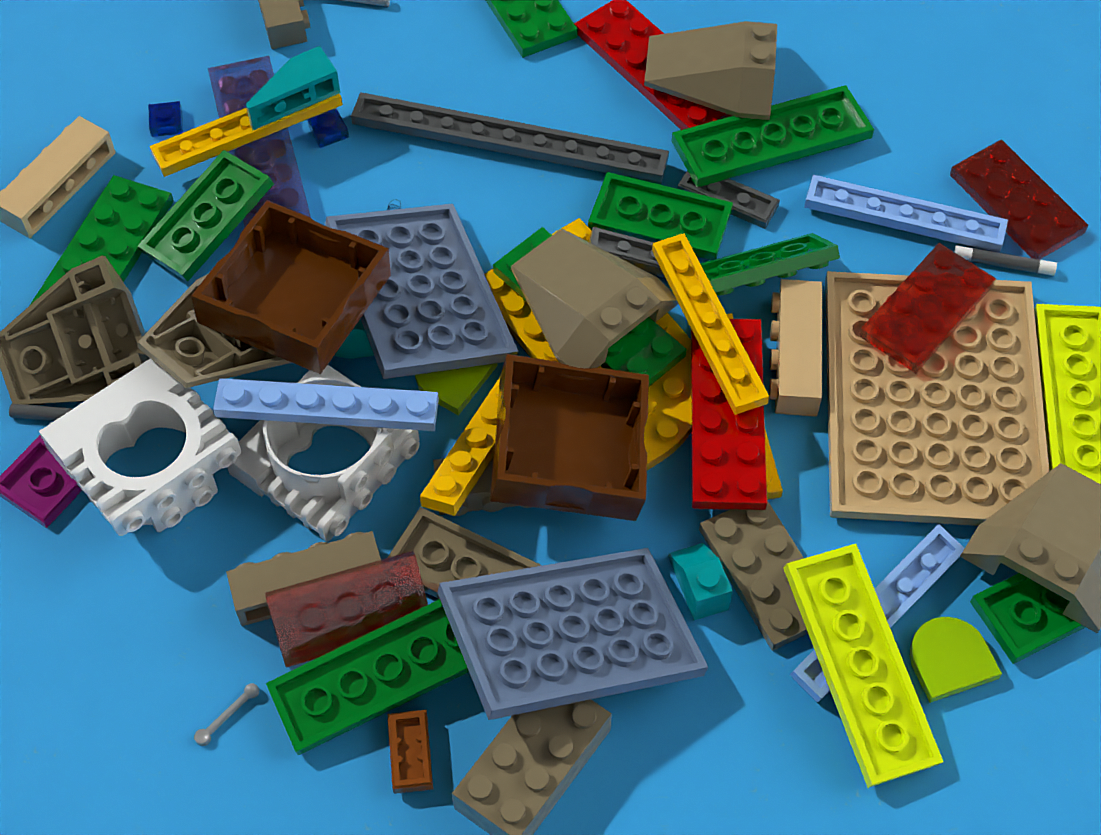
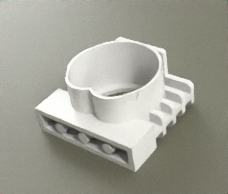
[39,358,241,536]
[227,365,420,542]

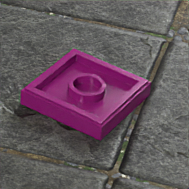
[0,435,82,528]

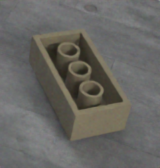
[452,699,612,835]

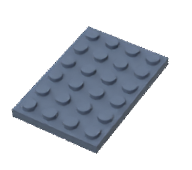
[325,204,518,379]
[437,548,708,720]

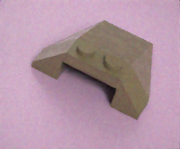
[644,21,777,120]
[511,229,678,368]
[0,256,150,405]
[137,274,292,388]
[960,463,1101,633]

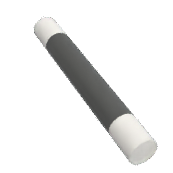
[953,246,1057,276]

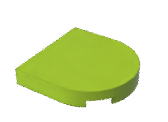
[415,363,497,416]
[909,617,1002,703]

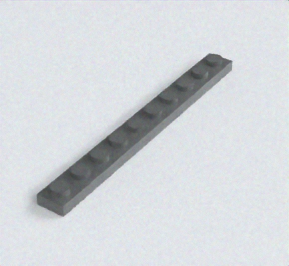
[351,92,669,184]

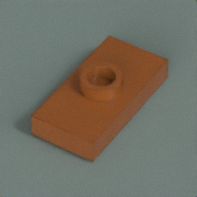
[387,710,433,794]

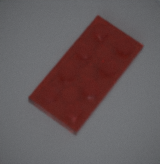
[950,139,1088,260]
[859,243,996,374]
[265,551,428,668]

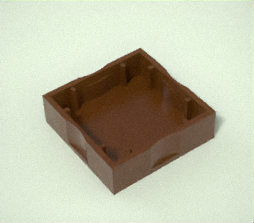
[191,200,391,375]
[490,354,649,521]

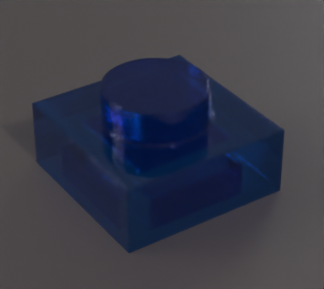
[148,101,183,137]
[307,108,349,148]

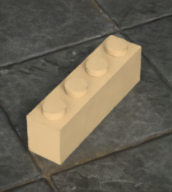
[0,116,116,239]
[769,279,822,416]

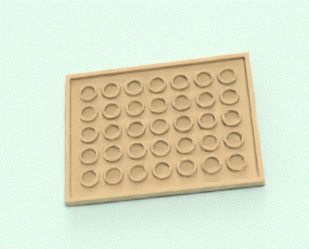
[825,271,1049,526]

